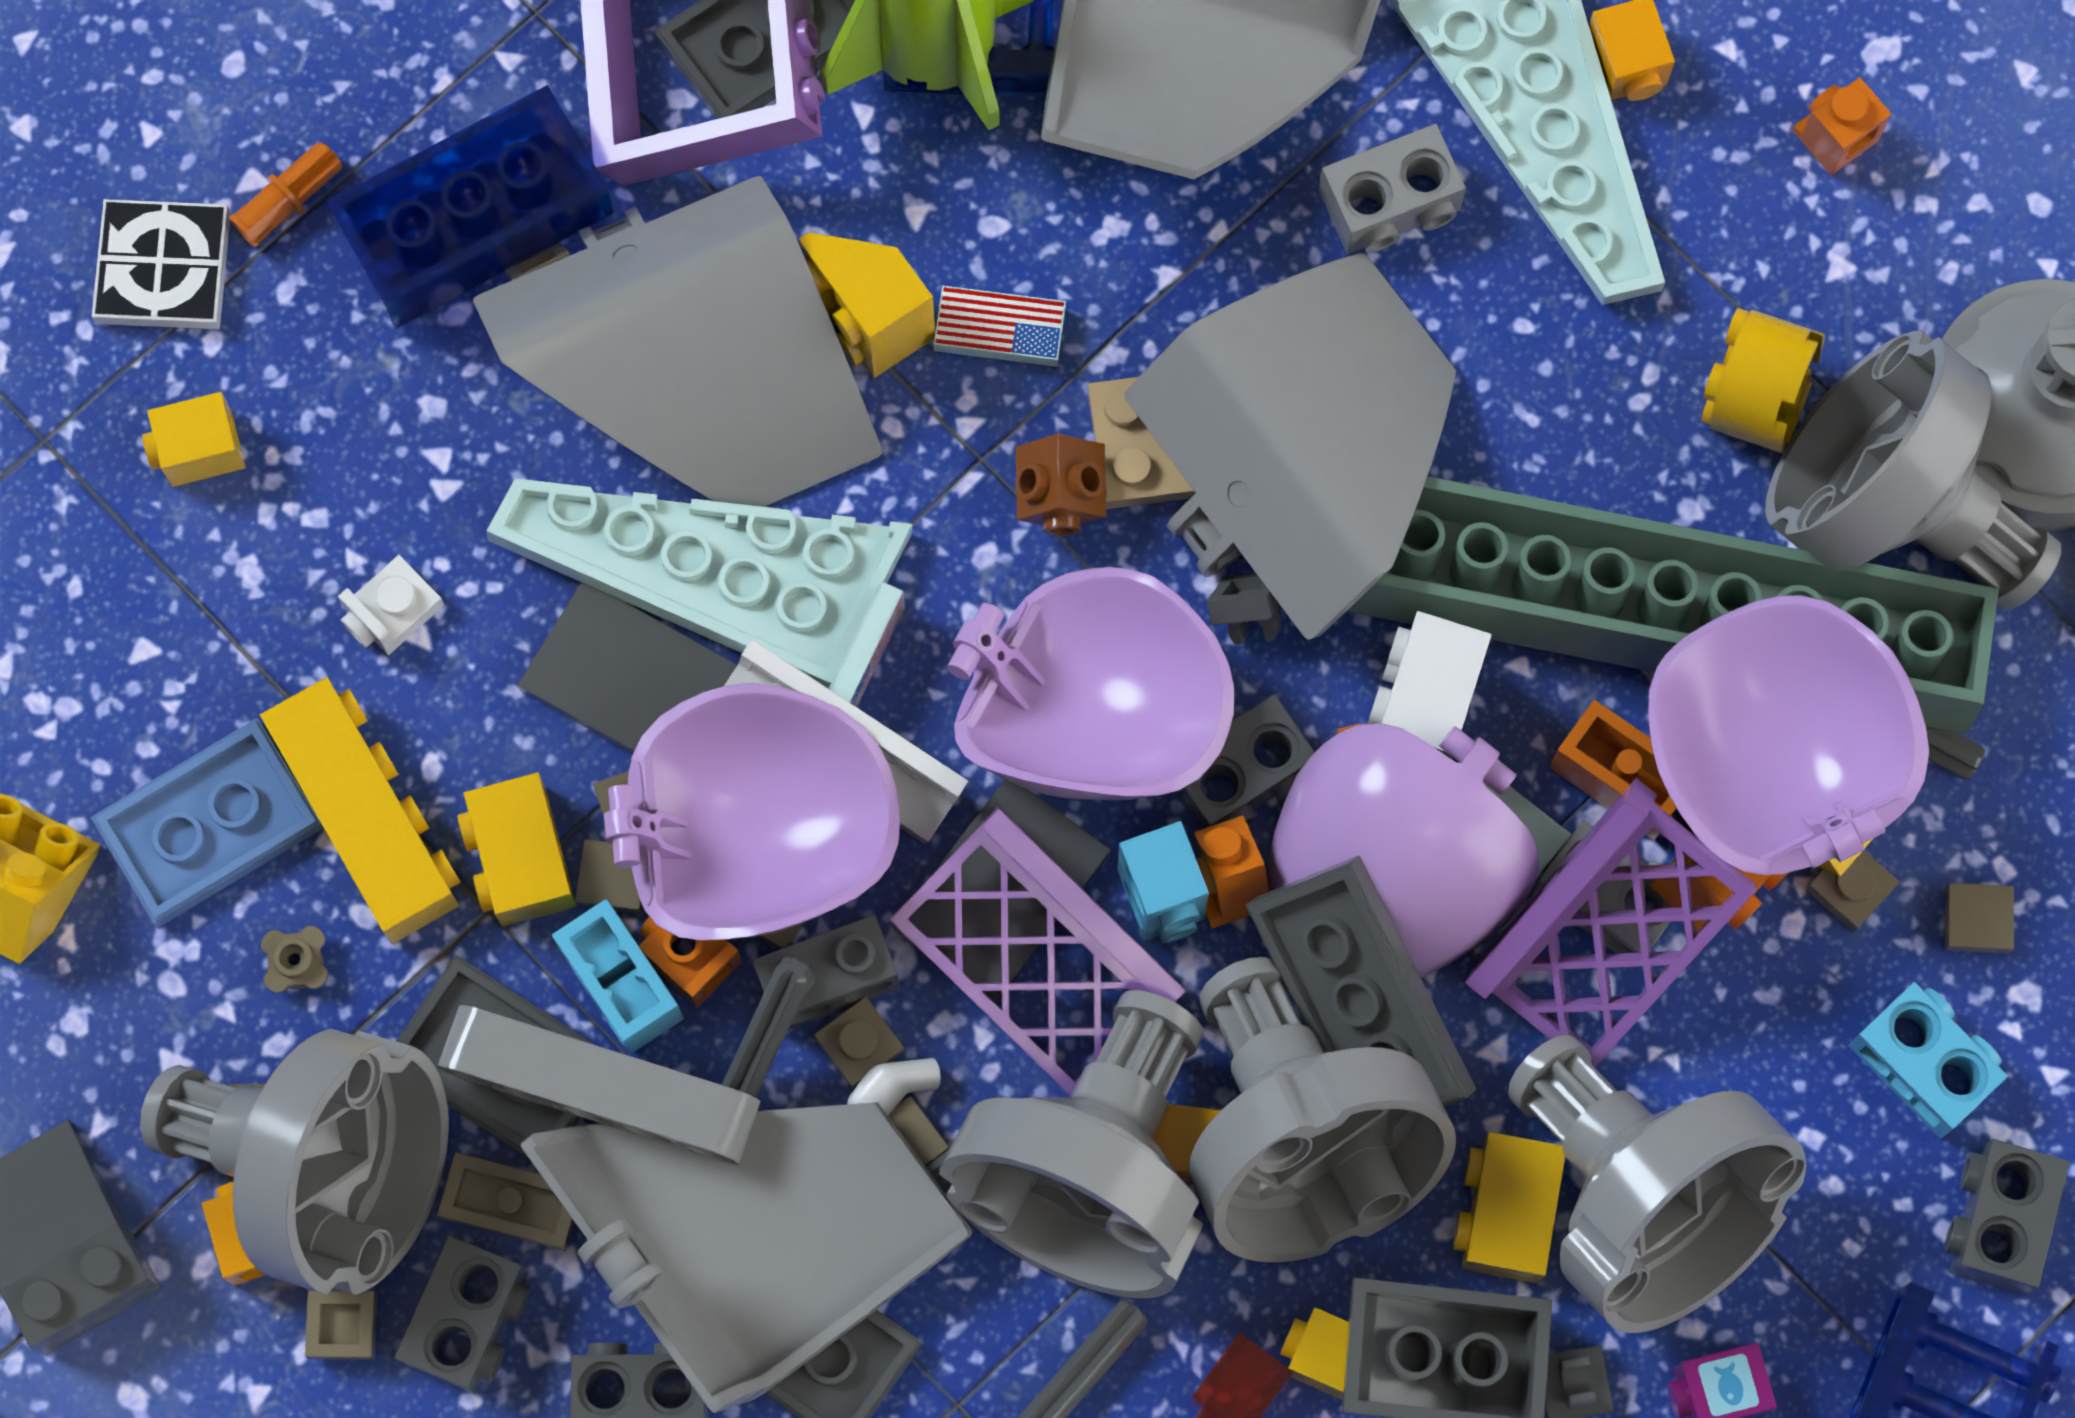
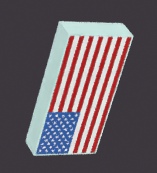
[934,286,1066,367]
[829,582,905,707]

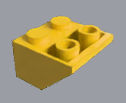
[798,232,935,378]
[0,793,101,964]

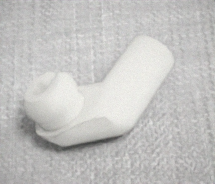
[847,1058,941,1116]

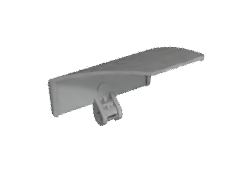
[1041,0,1381,179]
[473,176,882,507]
[1124,253,1456,640]
[521,1102,972,1413]

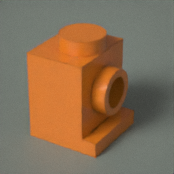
[1792,77,1892,176]
[1194,815,1269,929]
[639,917,742,1009]

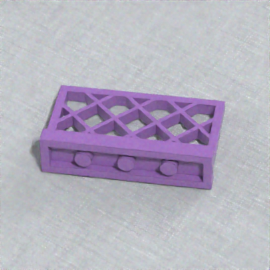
[1465,778,1757,1068]
[889,807,1186,1096]

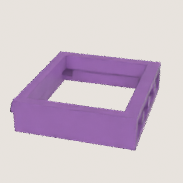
[580,0,826,186]

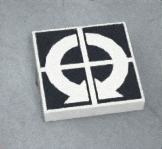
[92,199,231,329]

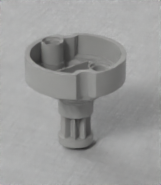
[1942,279,2075,532]
[1765,330,2061,610]
[1189,957,1456,1262]
[939,990,1204,1298]
[140,1028,449,1295]
[1508,1034,1806,1333]

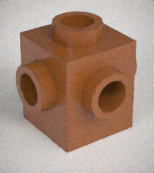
[1015,433,1107,536]

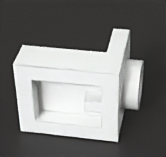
[338,555,444,656]

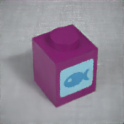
[1667,1343,1777,1418]

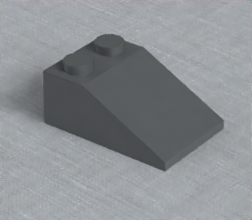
[0,1120,163,1356]
[1342,1278,1552,1418]

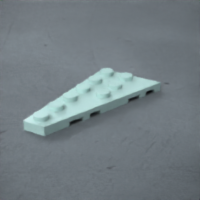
[1389,0,1665,305]
[487,478,913,689]

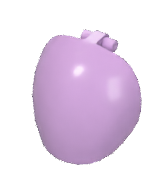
[947,567,1234,800]
[1648,595,1929,875]
[604,683,900,940]
[1267,723,1539,978]

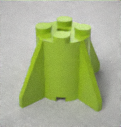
[820,0,1035,130]

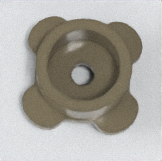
[261,926,328,994]

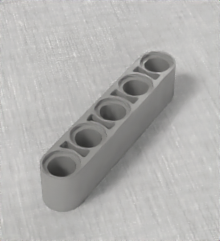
[437,1005,761,1165]

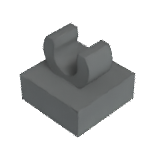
[1206,573,1282,645]
[1544,1345,1614,1418]

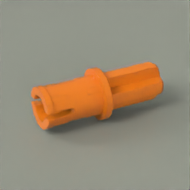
[228,142,343,248]

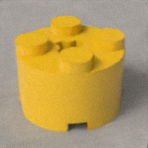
[1701,308,1825,453]

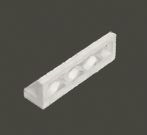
[724,639,968,845]

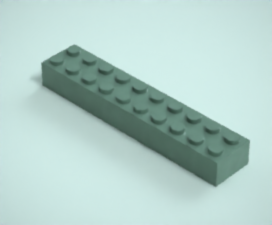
[1347,476,1999,734]

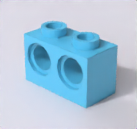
[1117,821,1209,943]
[552,899,684,1055]
[1848,982,2008,1139]

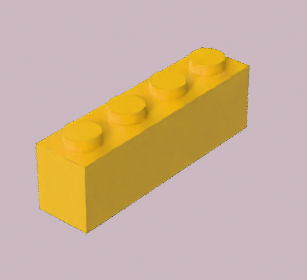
[259,677,461,944]

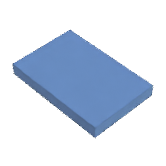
[90,718,324,928]

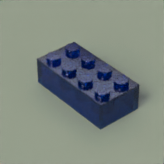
[326,85,614,330]

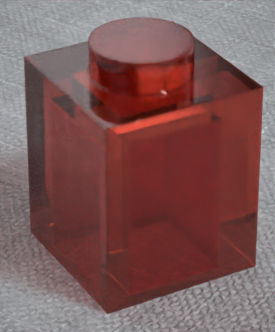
[1190,1333,1293,1418]

